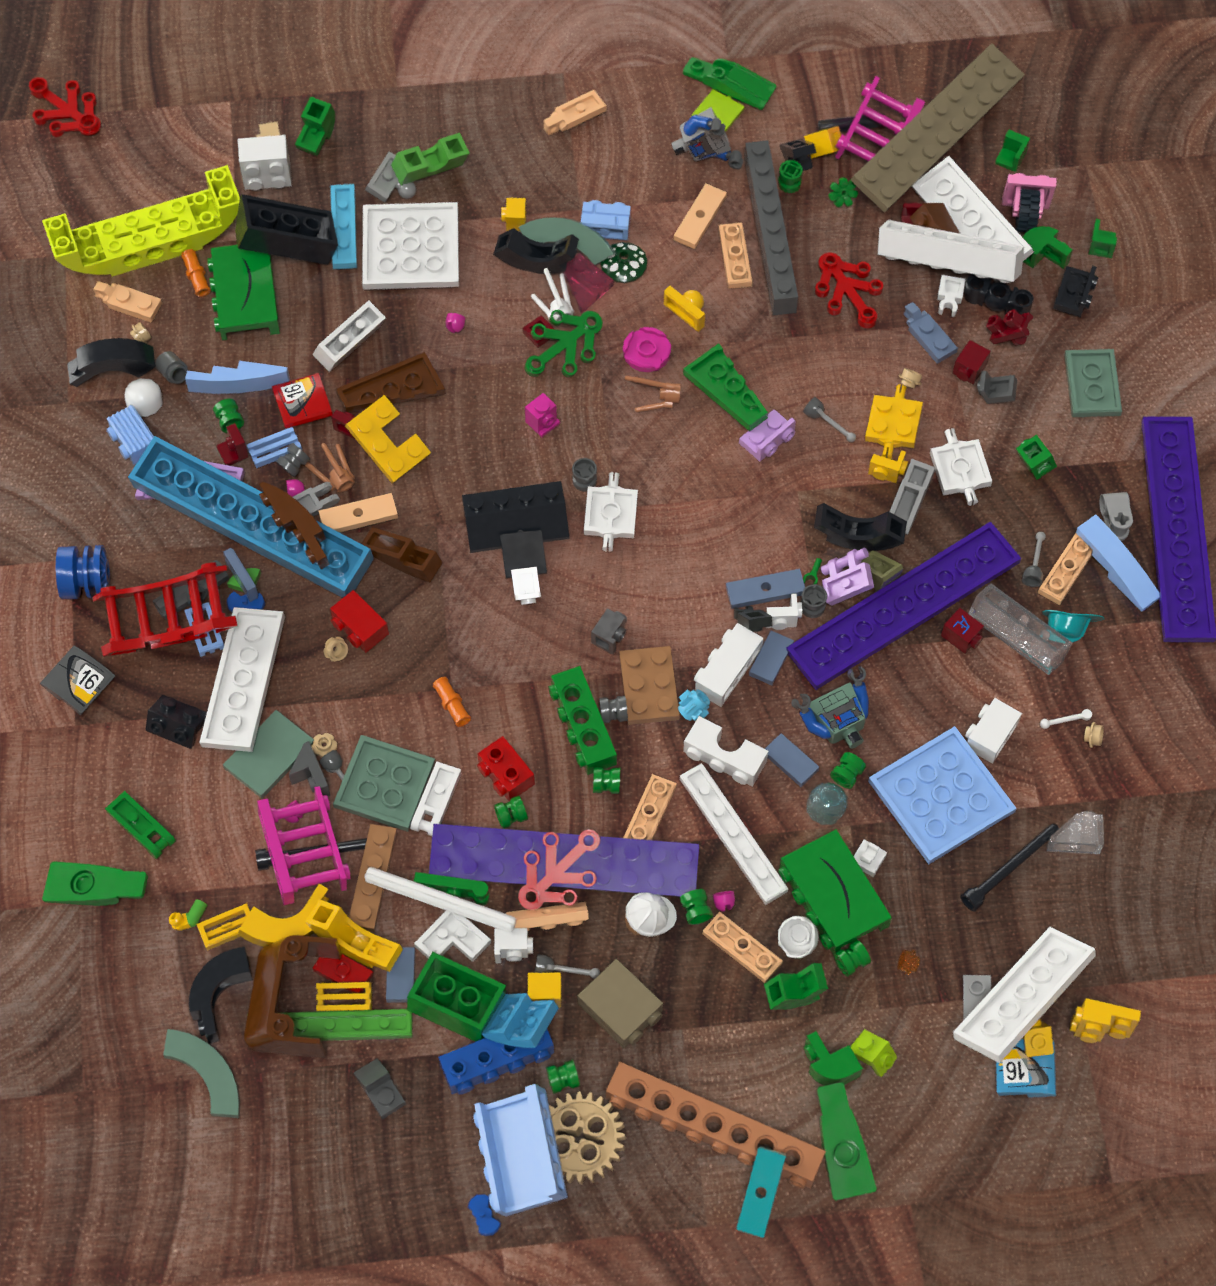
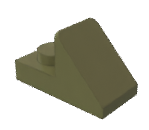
[860,550,903,592]

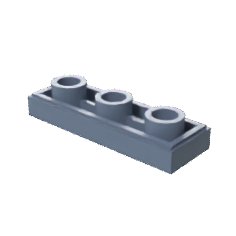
[726,569,805,609]

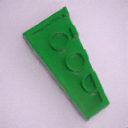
[683,343,768,432]

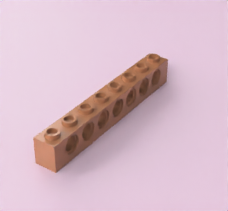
[606,1062,826,1189]

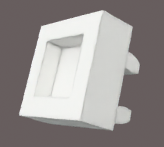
[854,840,887,877]

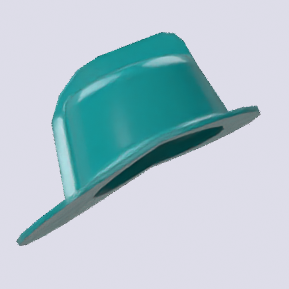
[1042,610,1105,643]

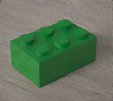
[407,952,506,1042]

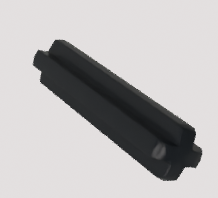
[817,113,885,132]

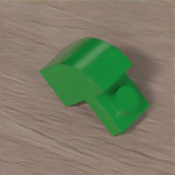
[295,97,335,156]
[1022,226,1073,269]
[764,963,828,1010]
[804,1031,863,1086]

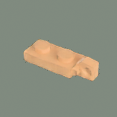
[543,90,606,135]
[93,282,162,322]

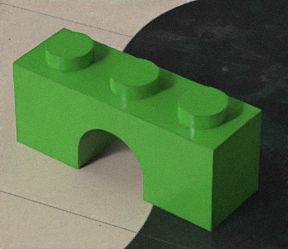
[391,133,469,185]

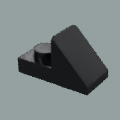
[779,139,816,171]

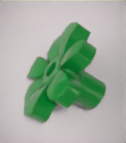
[828,177,858,207]

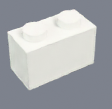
[965,698,1022,764]

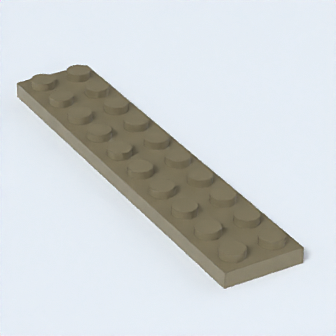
[851,43,1025,213]

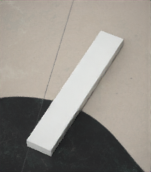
[680,763,788,905]

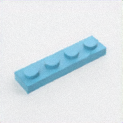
[331,184,357,269]

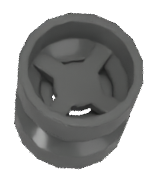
[276,443,311,478]
[572,458,597,492]
[801,584,827,618]
[599,696,628,723]

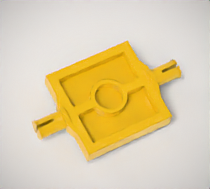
[865,384,923,459]

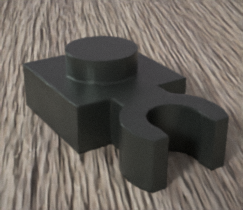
[734,606,772,632]

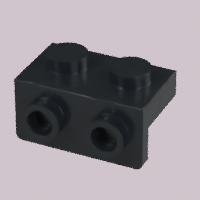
[1053,266,1099,317]
[145,695,207,749]

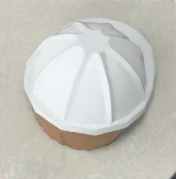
[625,893,677,937]

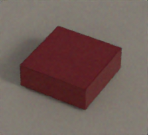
[522,315,554,348]

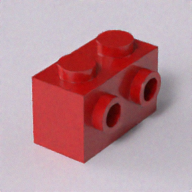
[330,590,389,653]
[477,736,535,802]

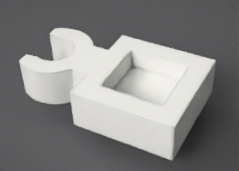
[937,275,965,317]

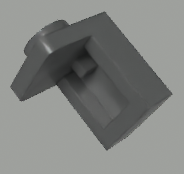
[977,371,1017,404]

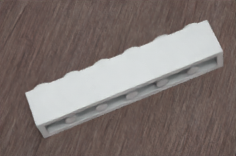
[878,220,1024,283]

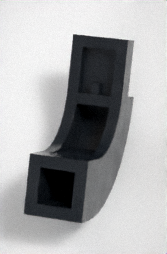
[493,228,579,274]
[67,338,156,387]
[814,503,907,551]
[189,946,253,1044]

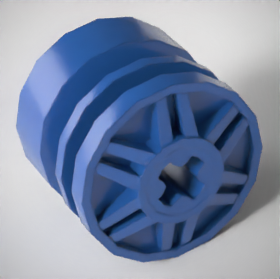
[56,545,110,599]

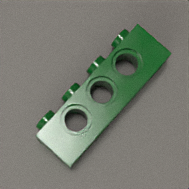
[548,666,617,775]

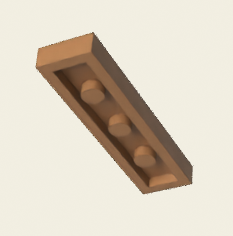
[349,824,397,932]

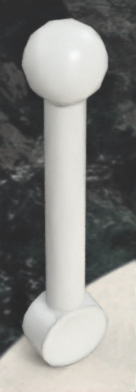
[1040,709,1092,729]

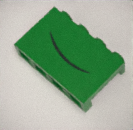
[207,245,280,340]
[778,829,892,954]

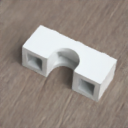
[683,716,768,787]

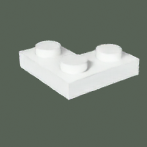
[414,910,491,962]

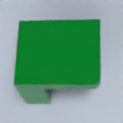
[995,130,1030,172]
[1088,219,1117,259]

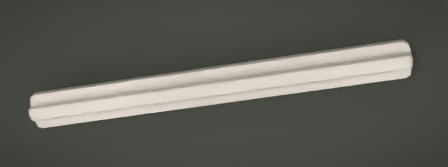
[365,867,516,932]

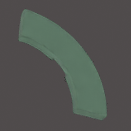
[519,217,615,266]
[163,1029,240,1118]

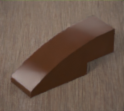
[361,527,442,583]

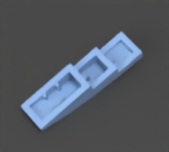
[185,361,290,394]
[1076,515,1159,612]

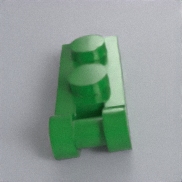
[105,791,176,860]
[414,872,489,906]

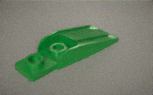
[683,57,777,109]
[42,861,148,906]
[817,1082,877,1200]

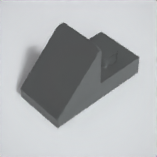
[289,741,330,797]
[353,1059,406,1119]

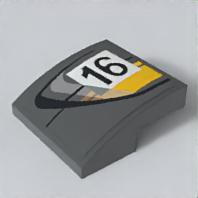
[40,646,115,716]

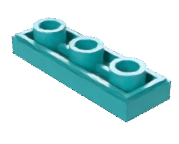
[736,1146,787,1238]

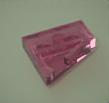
[563,253,614,313]

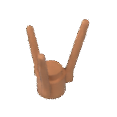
[625,376,680,412]
[305,443,355,493]

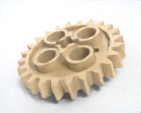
[549,1092,626,1185]

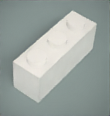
[313,301,386,372]
[694,623,763,707]

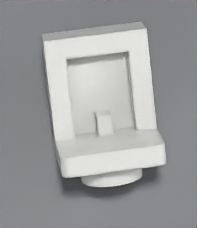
[511,567,541,605]
[766,594,802,630]

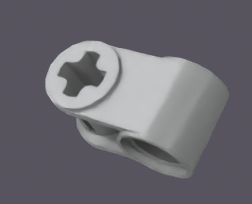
[1100,492,1133,541]

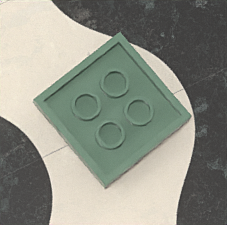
[333,735,435,832]

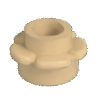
[130,322,152,344]
[899,368,922,388]
[323,637,348,662]
[1084,722,1104,748]
[311,733,337,758]

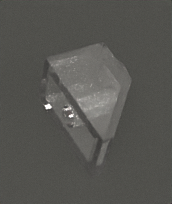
[1046,811,1104,854]

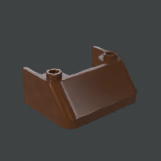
[244,935,342,1058]

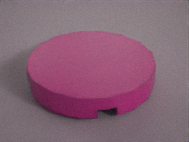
[623,327,671,372]

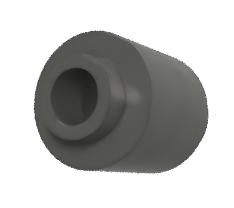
[155,351,188,384]

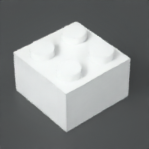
[238,135,292,190]

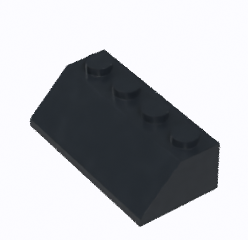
[235,194,338,265]
[462,481,569,553]

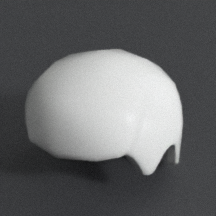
[125,378,163,417]
[778,916,819,958]

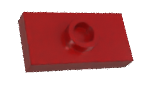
[312,954,373,994]

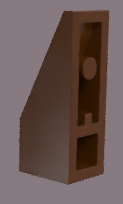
[910,203,961,275]

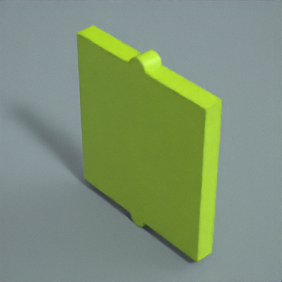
[691,89,745,132]

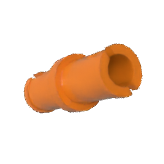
[181,249,211,297]
[433,677,471,727]

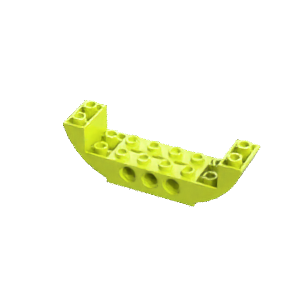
[42,165,240,277]

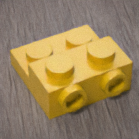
[1070,998,1141,1043]

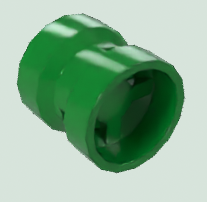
[778,160,803,193]
[213,398,245,433]
[830,752,866,789]
[593,767,620,794]
[494,796,528,829]
[680,889,713,925]
[833,940,871,977]
[546,1060,580,1094]

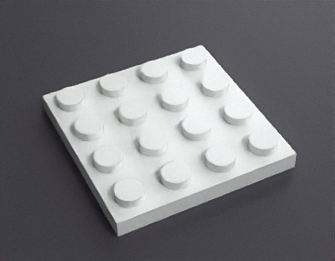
[363,202,459,290]

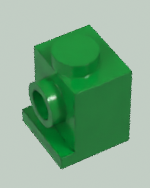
[1016,434,1057,480]

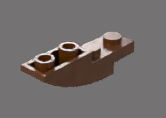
[259,481,330,569]

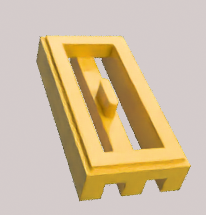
[196,903,250,951]
[316,982,372,1011]

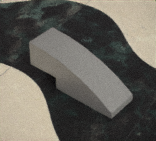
[890,459,935,535]

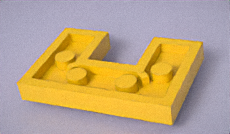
[345,395,431,484]

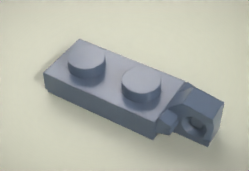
[904,302,958,364]

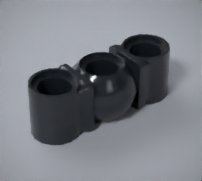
[964,274,1034,314]

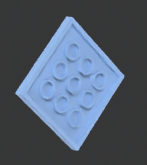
[868,727,1016,864]

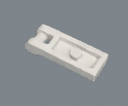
[410,761,462,836]

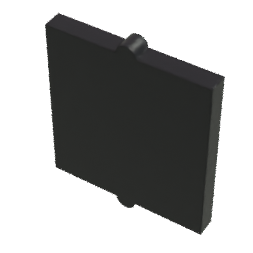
[500,530,547,579]

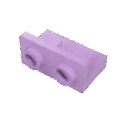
[739,409,796,462]

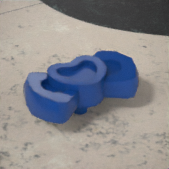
[226,592,265,613]
[468,1194,501,1236]

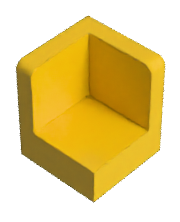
[804,126,841,158]
[528,973,561,1007]

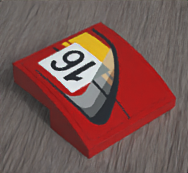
[272,373,333,429]

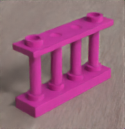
[835,76,925,162]
[257,786,351,905]

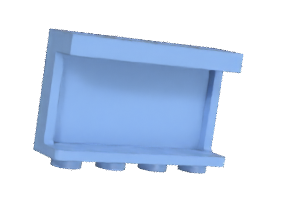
[474,1084,568,1216]

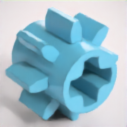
[678,689,710,721]

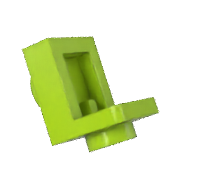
[851,1029,897,1077]

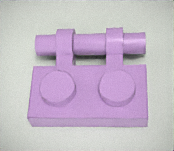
[821,548,874,605]

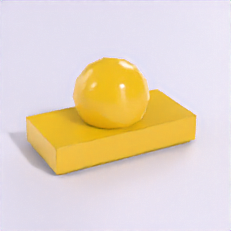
[664,286,705,332]

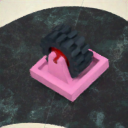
[1002,173,1056,232]

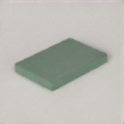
[1064,349,1122,417]
[223,710,314,799]

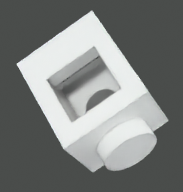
[495,928,533,963]

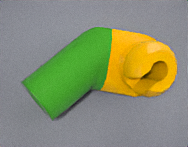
[169,899,207,931]

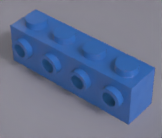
[438,1029,554,1094]

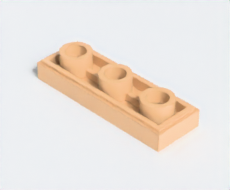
[674,184,727,249]
[718,223,752,289]
[319,493,398,533]
[1038,533,1093,605]
[624,774,677,840]
[506,902,589,931]
[702,912,783,983]

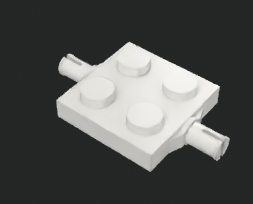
[930,428,992,505]
[584,472,638,552]

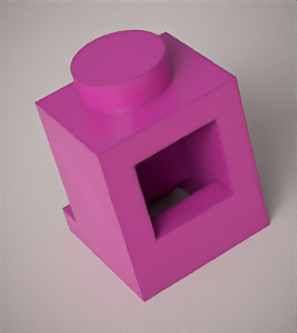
[525,393,560,438]

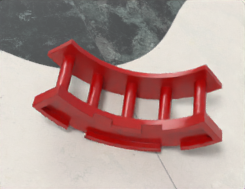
[92,562,237,657]

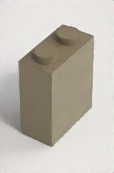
[577,959,663,1049]

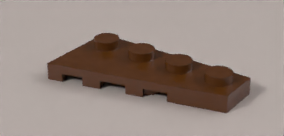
[336,352,446,412]

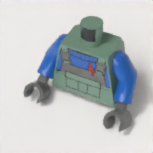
[791,666,869,749]

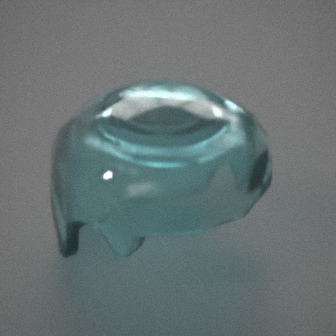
[806,782,848,825]

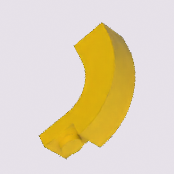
[238,884,329,947]
[305,899,403,972]

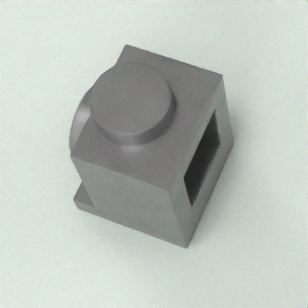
[591,608,627,655]

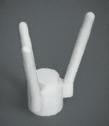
[531,268,574,321]

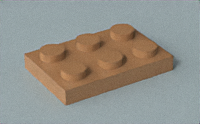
[619,646,680,725]

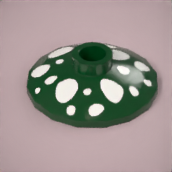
[600,242,648,283]

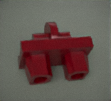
[986,309,1033,346]

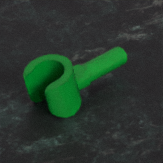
[803,558,822,585]

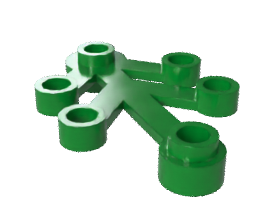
[524,309,603,377]

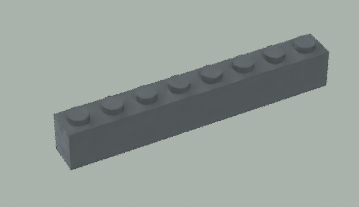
[744,140,798,315]

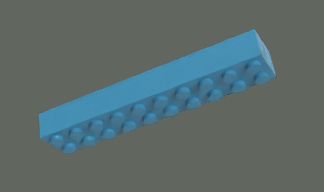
[128,436,374,598]

